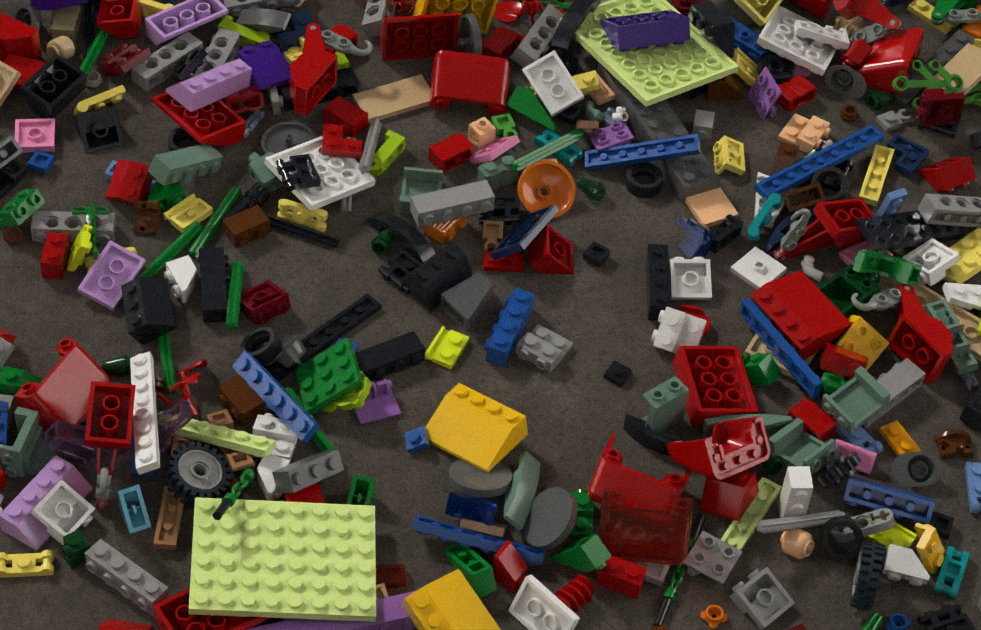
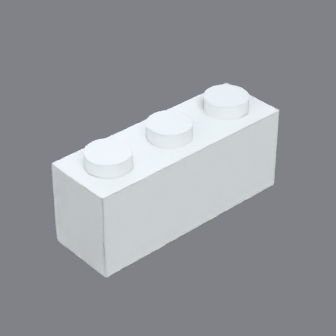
[778,466,813,518]

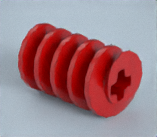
[555,575,594,612]

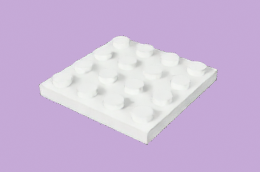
[756,5,837,76]
[264,136,375,211]

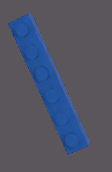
[585,134,700,171]
[739,298,822,399]
[232,350,320,443]
[411,515,545,566]

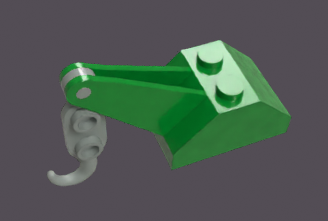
[931,0,981,25]

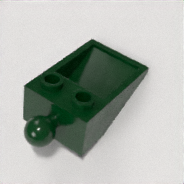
[817,264,881,317]

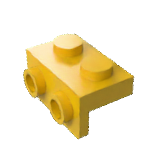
[914,523,946,574]

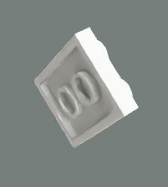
[522,50,584,117]
[508,574,580,630]

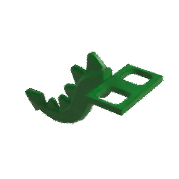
[70,202,109,260]

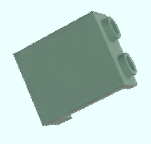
[399,167,443,215]
[822,366,890,433]
[642,376,689,433]
[0,407,41,477]
[768,418,836,475]

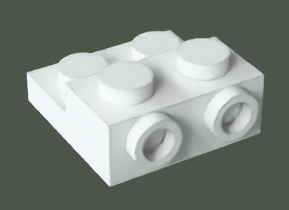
[902,238,960,286]
[669,257,712,300]
[651,306,707,354]
[250,413,298,461]
[31,480,95,545]

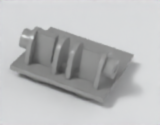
[683,531,742,584]

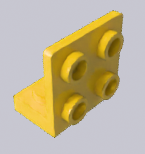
[836,315,889,371]

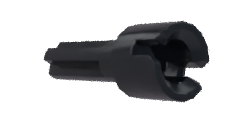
[222,182,270,220]

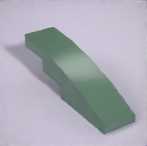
[926,299,978,375]
[702,414,793,439]
[503,451,541,531]

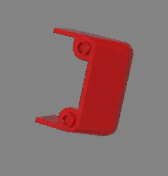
[587,434,692,528]

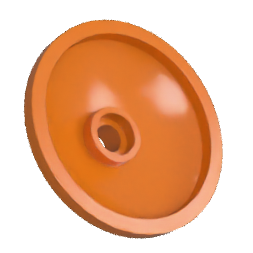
[517,160,576,219]

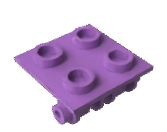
[747,67,782,119]
[588,122,634,151]
[354,379,401,425]

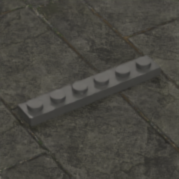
[894,29,974,108]

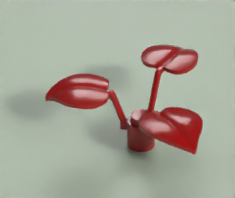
[494,0,574,45]
[156,358,207,418]

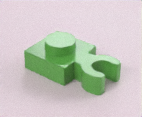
[491,113,518,138]

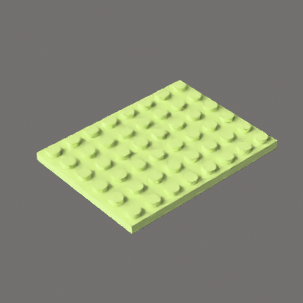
[559,0,739,107]
[188,497,376,622]

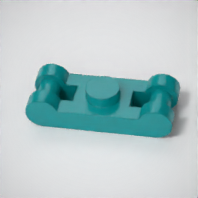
[533,128,584,168]
[747,193,781,242]
[933,546,970,599]

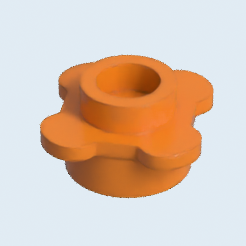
[700,605,727,629]

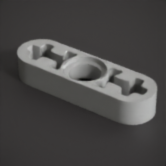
[831,508,895,543]

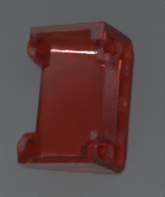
[598,491,694,565]

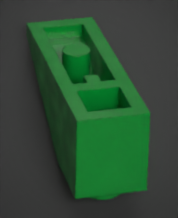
[506,85,560,134]
[0,366,43,401]
[550,534,612,572]
[442,542,497,598]

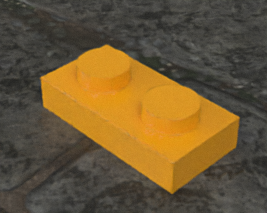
[879,420,921,456]

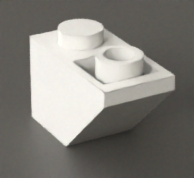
[164,255,197,303]
[257,453,290,501]
[882,544,930,586]

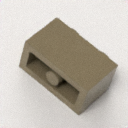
[49,5,82,44]

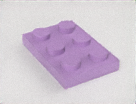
[77,240,146,311]

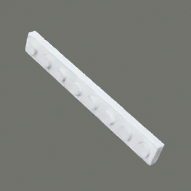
[130,351,160,475]

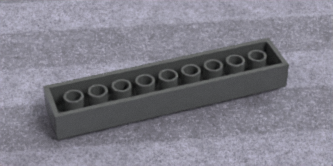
[597,62,719,202]

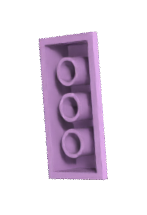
[145,0,229,46]
[166,58,252,112]
[0,455,93,551]

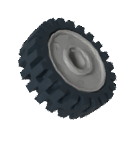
[163,442,231,507]
[850,541,884,611]

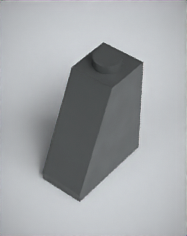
[440,272,492,331]

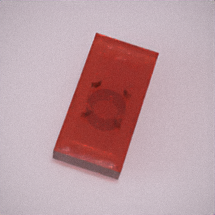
[376,564,406,588]

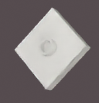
[730,246,787,290]

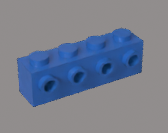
[728,16,773,64]
[484,288,535,367]
[843,476,935,524]

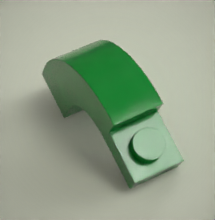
[853,249,922,285]

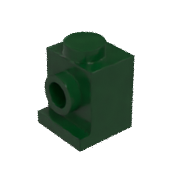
[61,529,90,569]

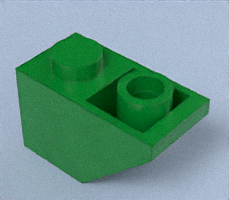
[148,181,185,214]
[741,353,782,387]

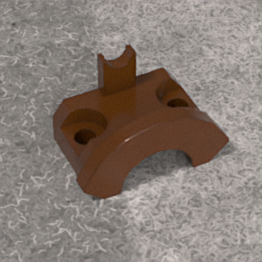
[133,200,161,236]
[934,430,974,459]

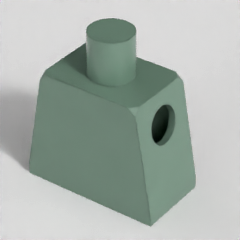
[248,152,283,192]

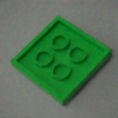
[294,337,364,416]

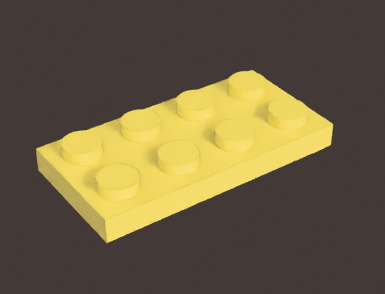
[943,228,981,284]

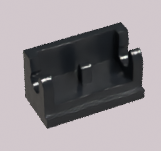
[699,214,744,254]

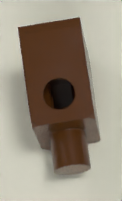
[783,182,825,213]

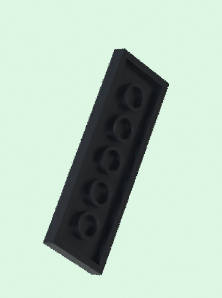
[855,210,966,252]

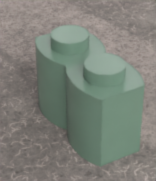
[477,155,518,191]

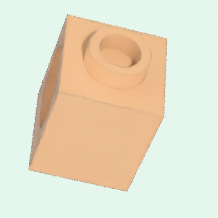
[468,117,496,150]

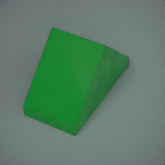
[347,473,376,506]

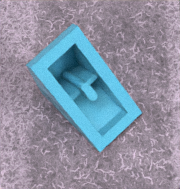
[117,484,151,534]

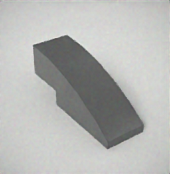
[236,8,291,34]

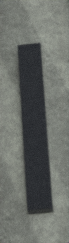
[247,293,382,396]

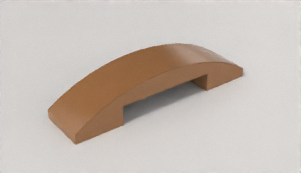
[206,409,255,472]

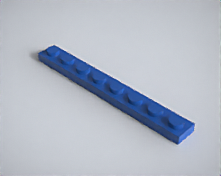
[754,124,884,200]

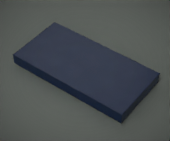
[490,204,559,260]

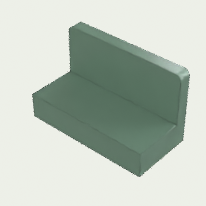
[24,425,62,475]

